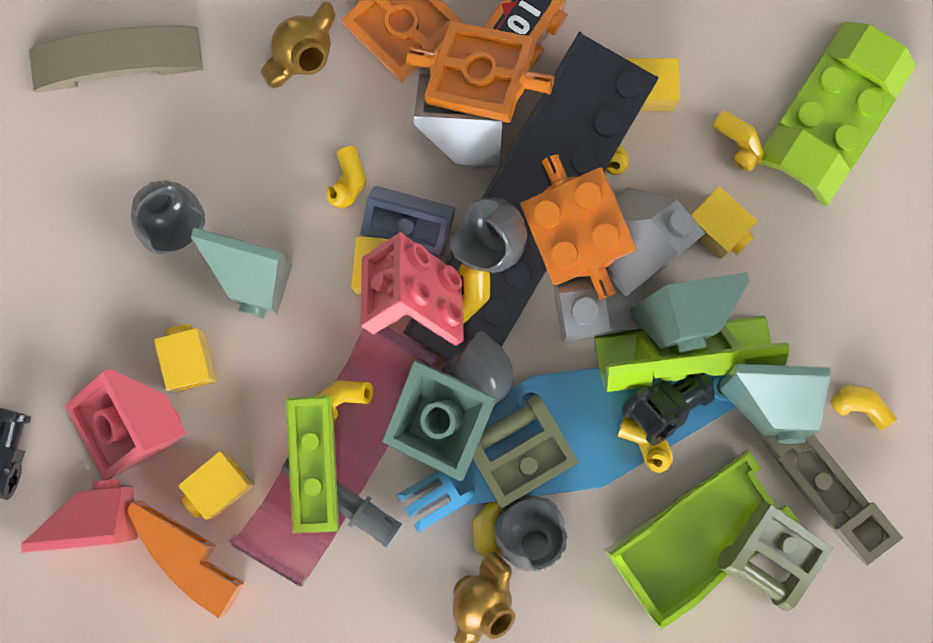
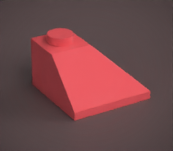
[64,369,187,480]
[21,479,137,553]

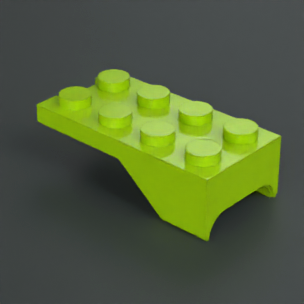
[603,450,801,630]

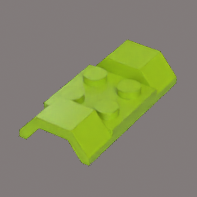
[760,21,916,206]
[594,316,790,392]

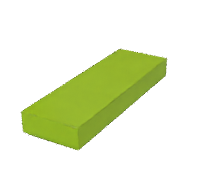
[286,395,339,534]

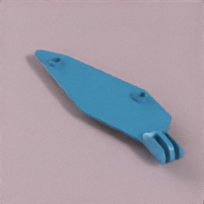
[396,368,735,533]

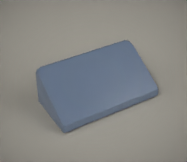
[360,186,455,256]

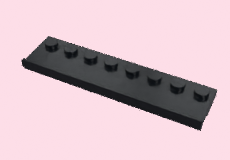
[403,31,659,360]

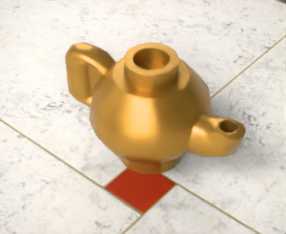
[261,2,335,88]
[452,552,516,643]

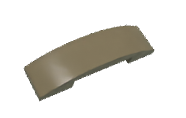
[29,26,203,93]
[752,424,903,566]

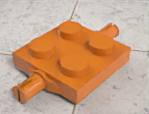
[341,0,462,83]
[406,20,554,123]
[520,154,638,300]

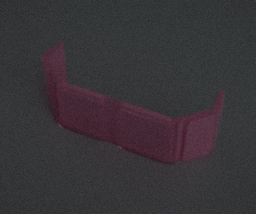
[229,326,438,587]

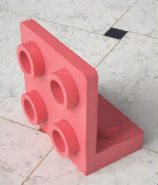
[360,232,464,346]

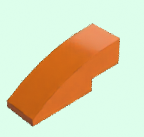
[127,501,244,618]

